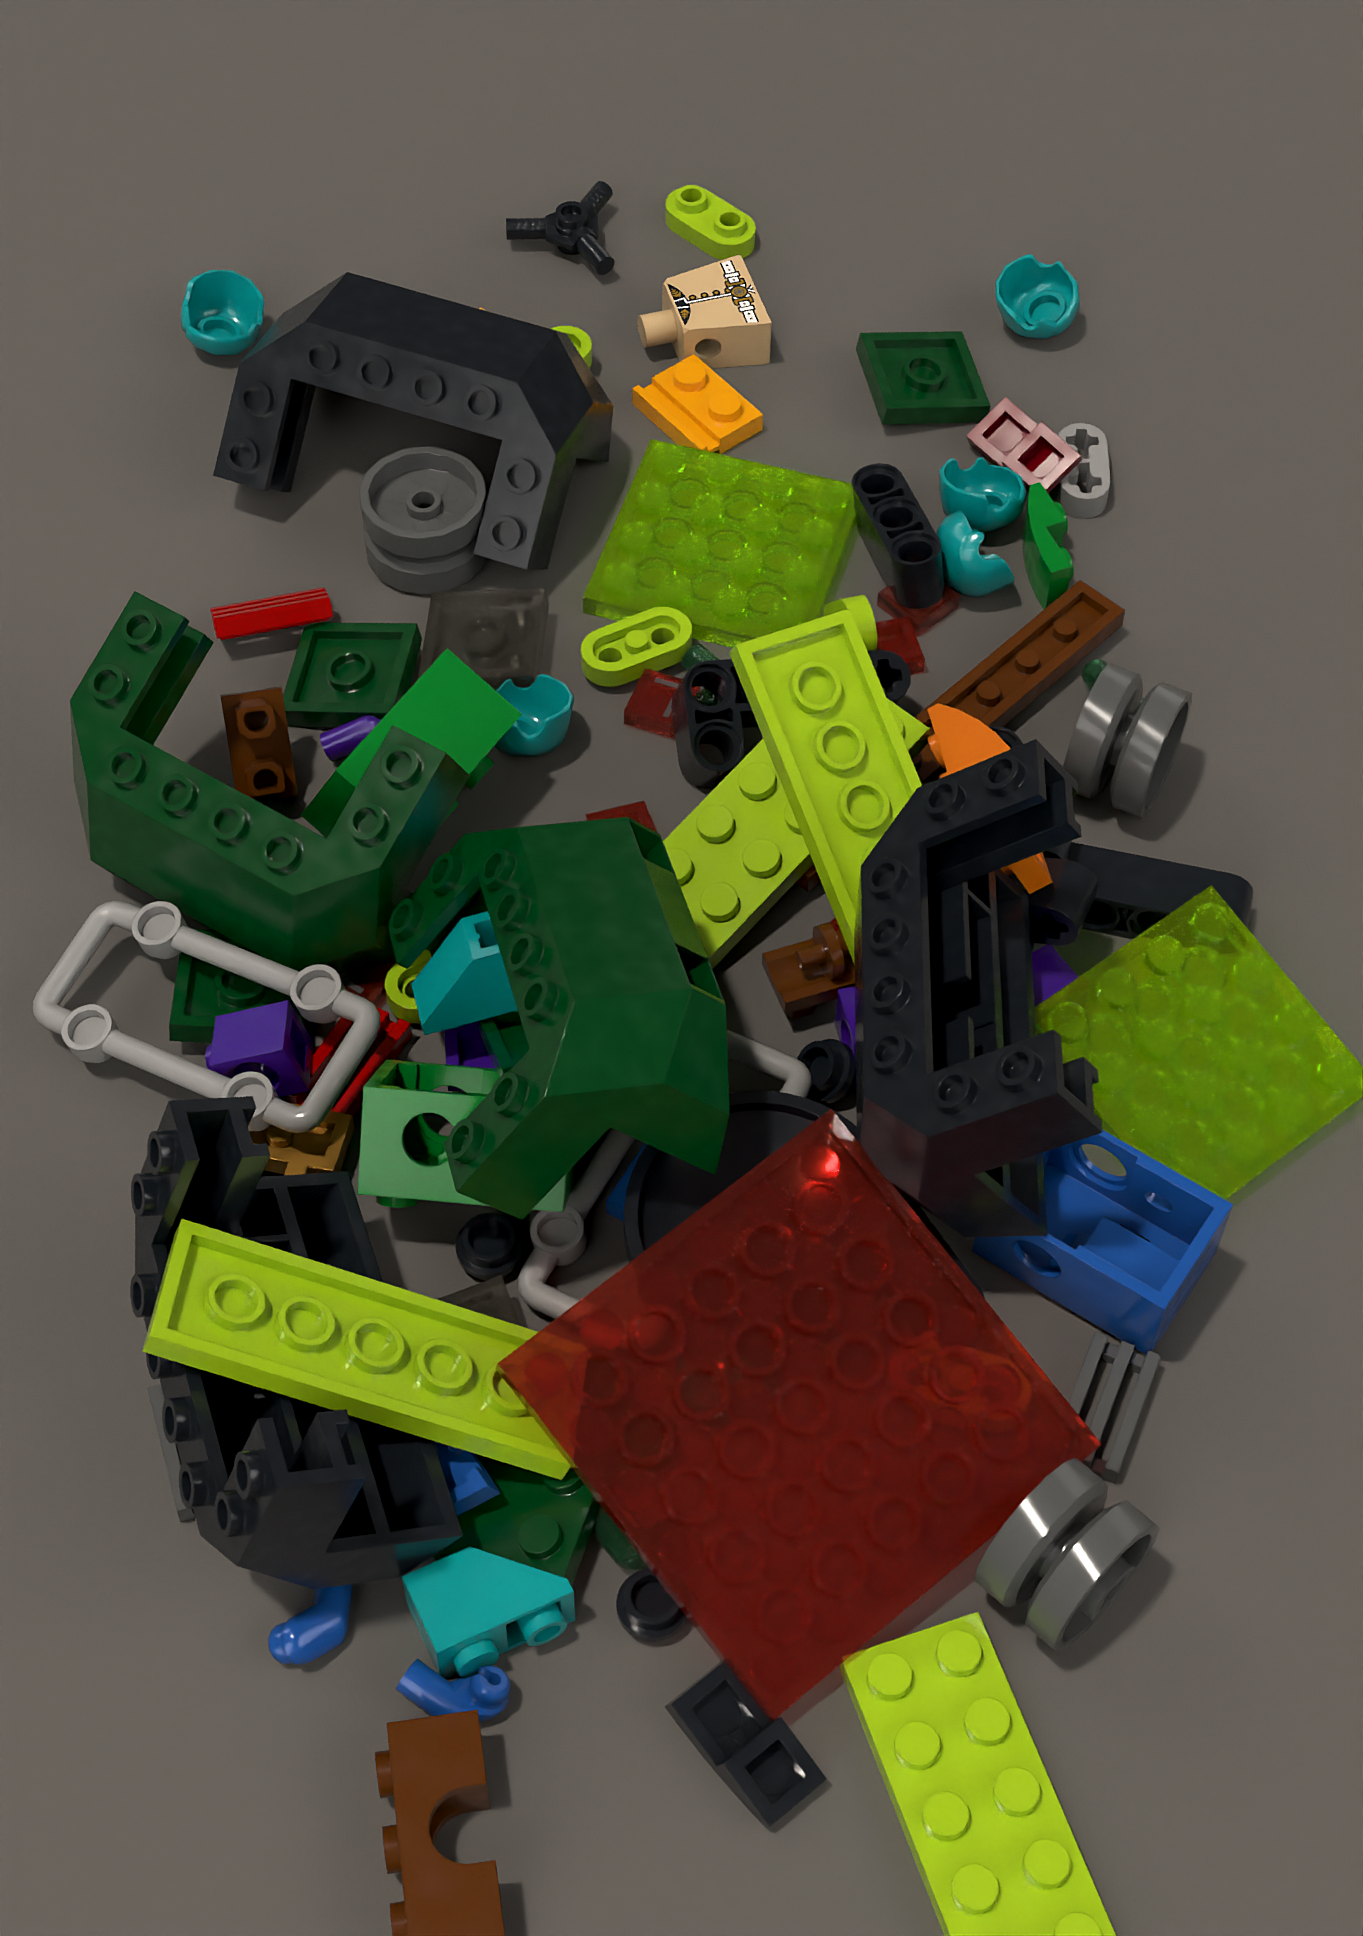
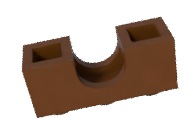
[375,1709,505,1936]

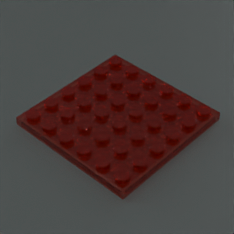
[495,1109,1102,1722]

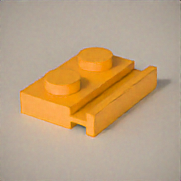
[632,354,763,465]

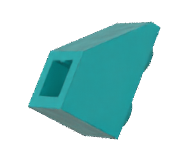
[411,911,518,1036]
[402,1546,575,1679]

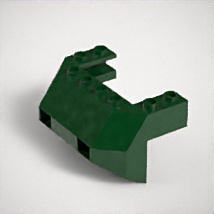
[70,591,470,974]
[387,817,730,1220]

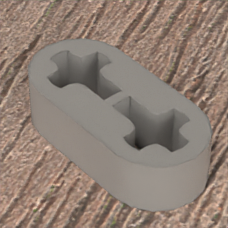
[1056,423,1111,519]

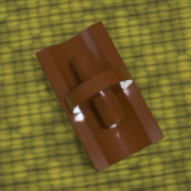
[220,686,298,802]
[762,922,855,1020]

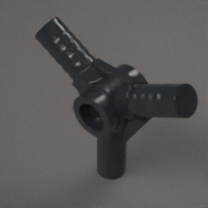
[506,181,614,275]

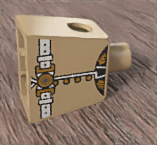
[637,255,771,369]

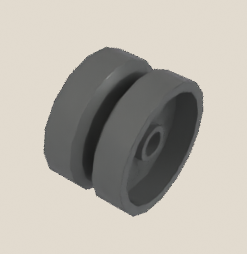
[359,446,487,594]
[1063,664,1192,818]
[974,1457,1160,1652]

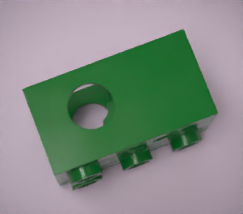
[300,648,522,838]
[357,1059,578,1212]

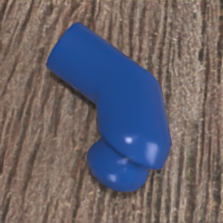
[268,1584,353,1665]
[396,1659,511,1722]

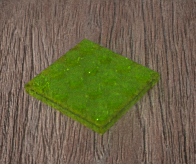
[583,439,856,648]
[1035,885,1363,1200]

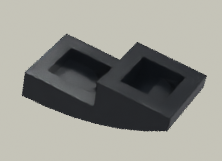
[665,1658,827,1828]

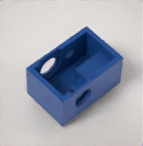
[972,1130,1233,1355]

